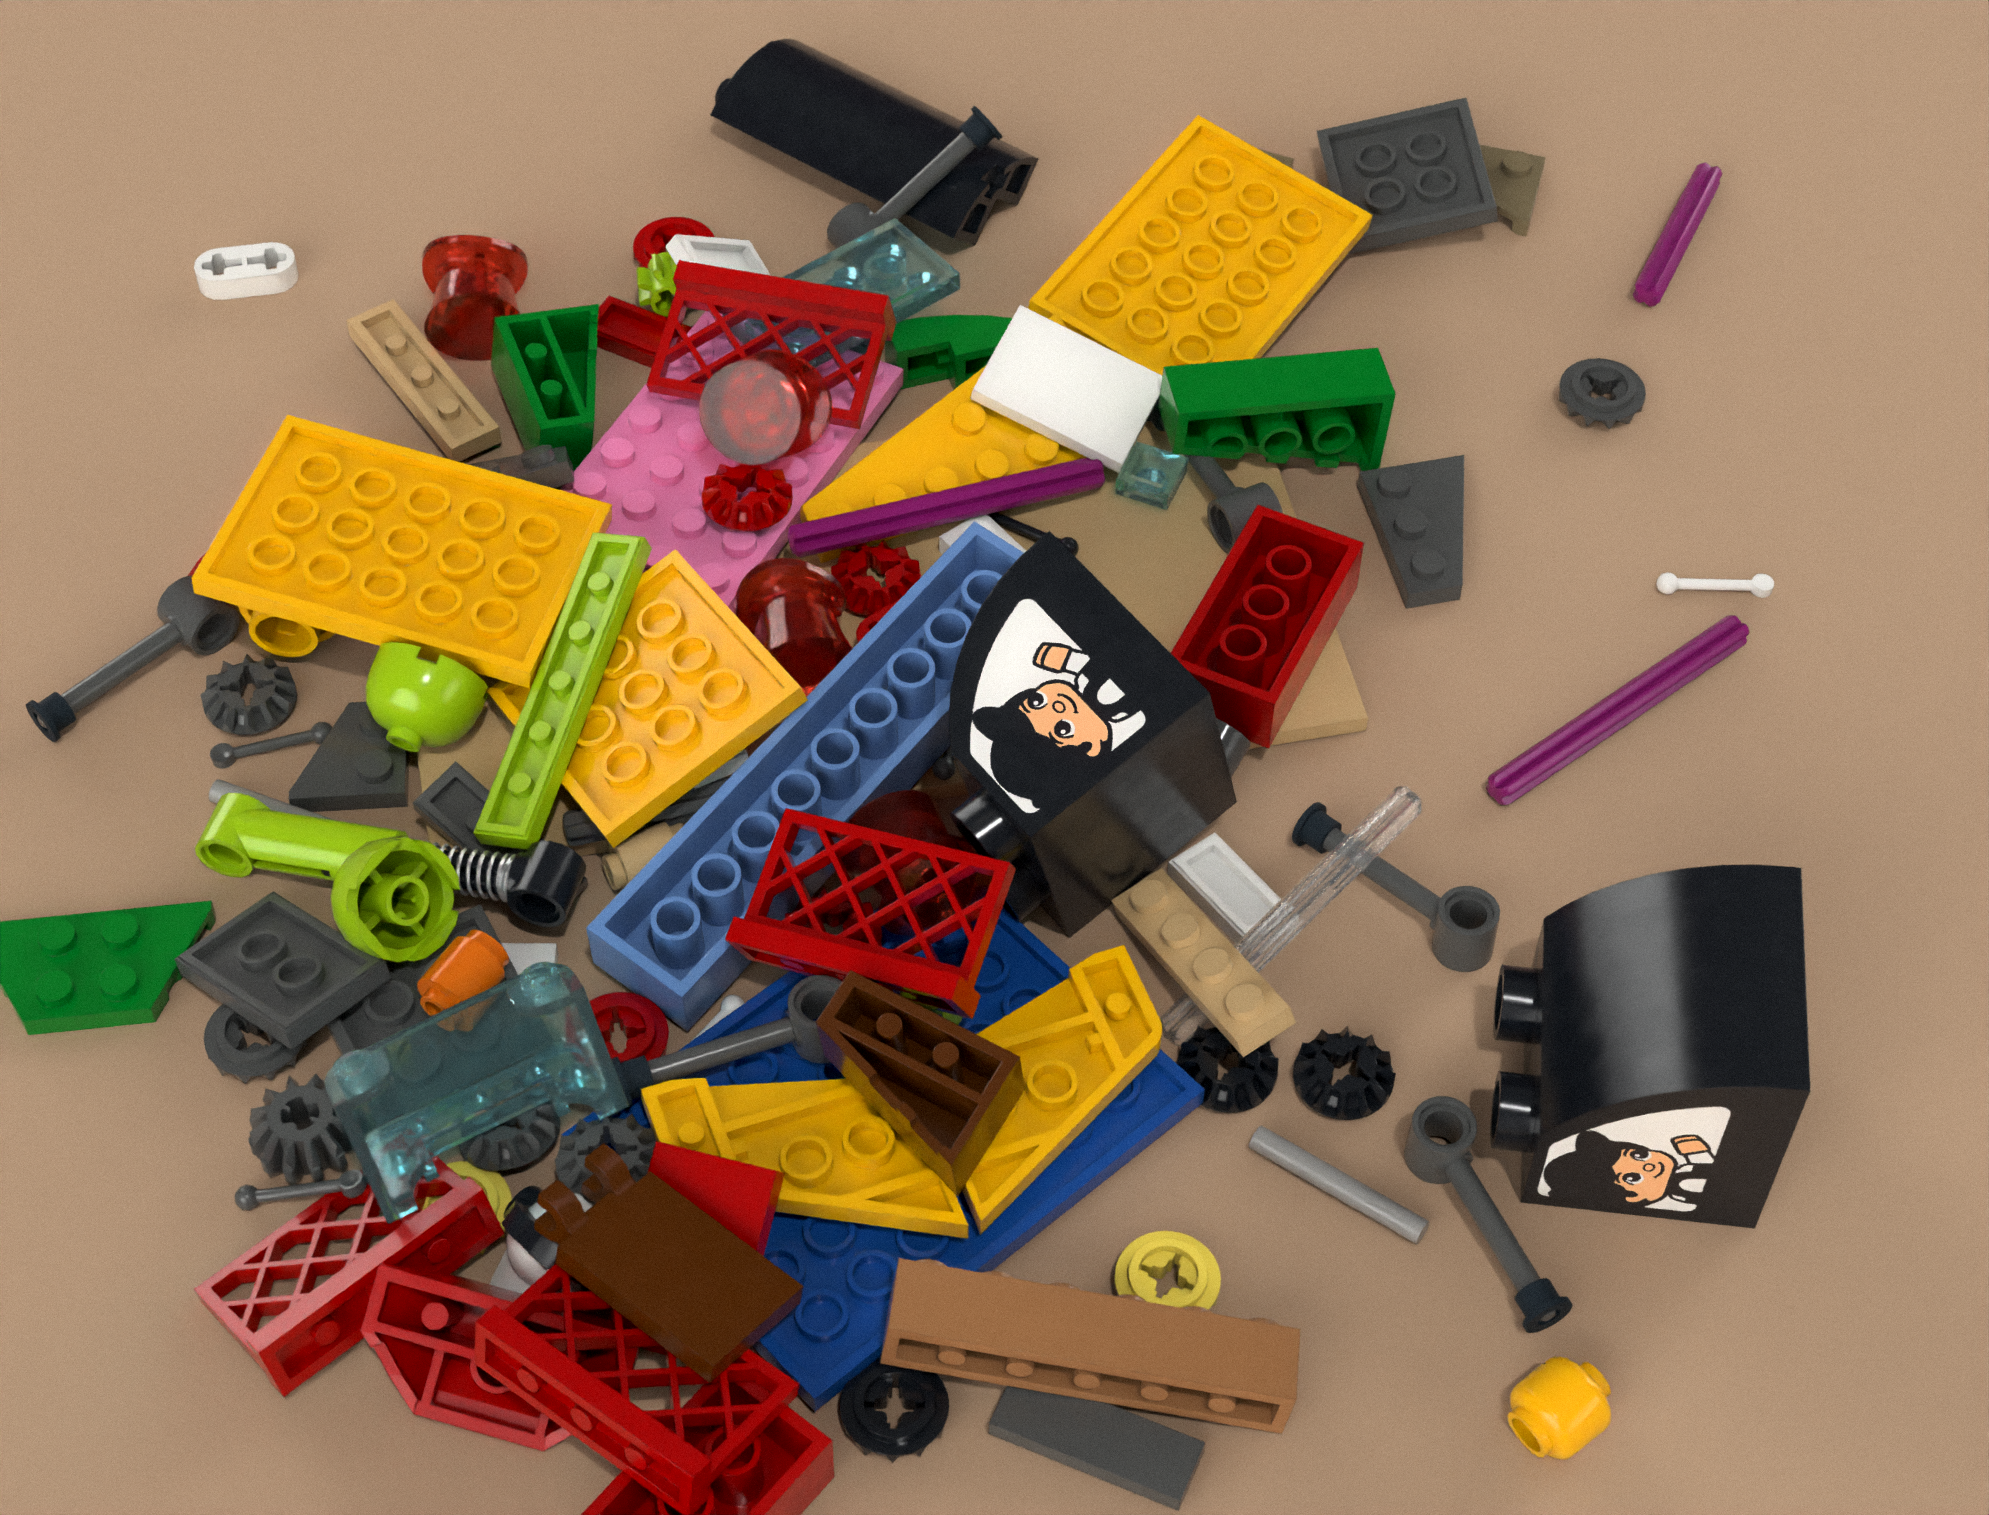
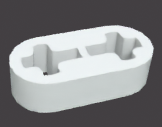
[194,242,299,300]

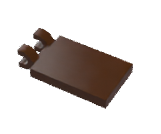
[534,1143,804,1383]

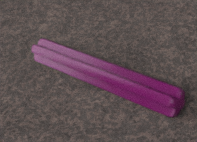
[1633,162,1722,307]

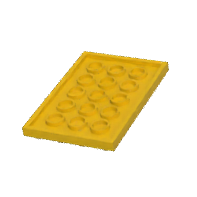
[1028,115,1373,376]
[191,415,612,688]

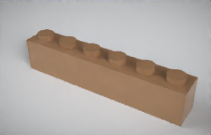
[880,1258,1301,1434]

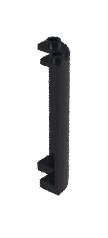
[710,39,1039,245]

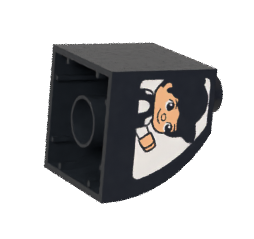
[949,531,1237,938]
[1490,865,1810,1229]

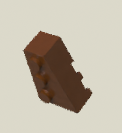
[816,970,1025,1196]

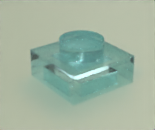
[1115,441,1188,510]

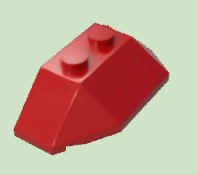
[361,1263,640,1451]

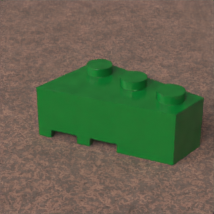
[491,304,599,471]

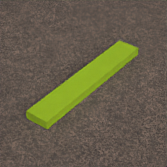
[473,532,652,850]

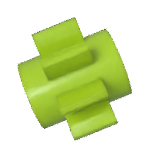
[636,252,688,317]

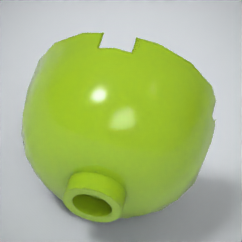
[365,642,489,752]
[330,836,460,962]

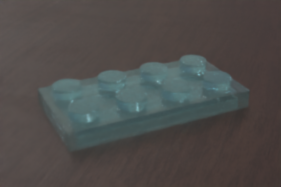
[722,218,960,384]

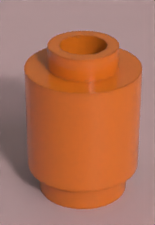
[417,929,509,1024]

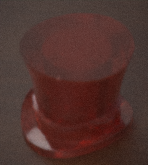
[422,235,528,361]
[699,349,832,465]
[734,558,852,697]
[840,790,992,936]

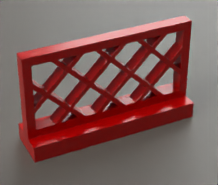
[646,260,896,429]
[725,808,1016,1019]
[194,1133,505,1397]
[474,1264,799,1515]

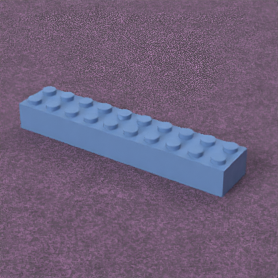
[586,521,1023,1032]

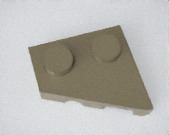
[1480,145,1546,237]

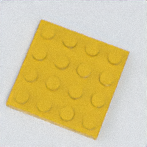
[486,549,808,848]

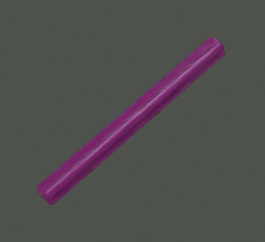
[788,457,1105,558]
[1486,615,1749,805]

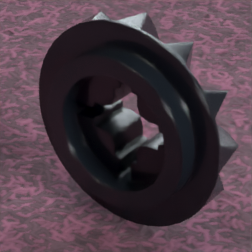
[1177,1026,1279,1113]
[1293,1026,1396,1120]
[840,1357,949,1463]

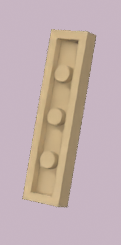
[346,299,502,462]
[1111,868,1296,1057]

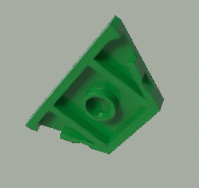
[0,901,216,1035]

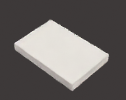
[970,305,1162,473]

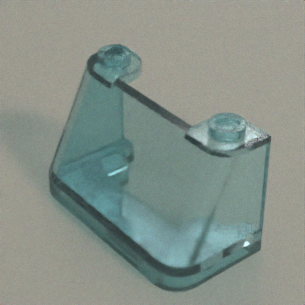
[324,962,629,1224]

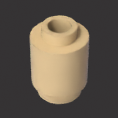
[602,822,684,890]

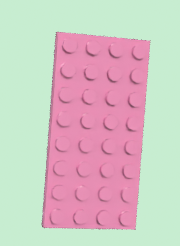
[559,311,904,613]

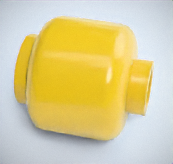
[1507,1356,1611,1460]

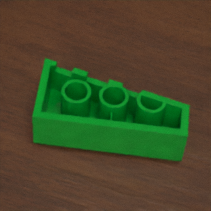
[1158,348,1396,471]

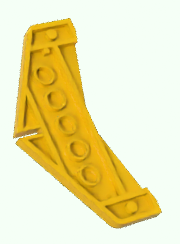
[641,945,1162,1239]

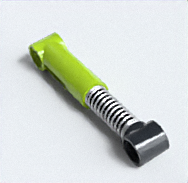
[195,793,586,927]

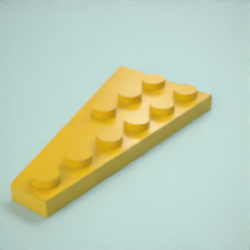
[800,311,1086,563]

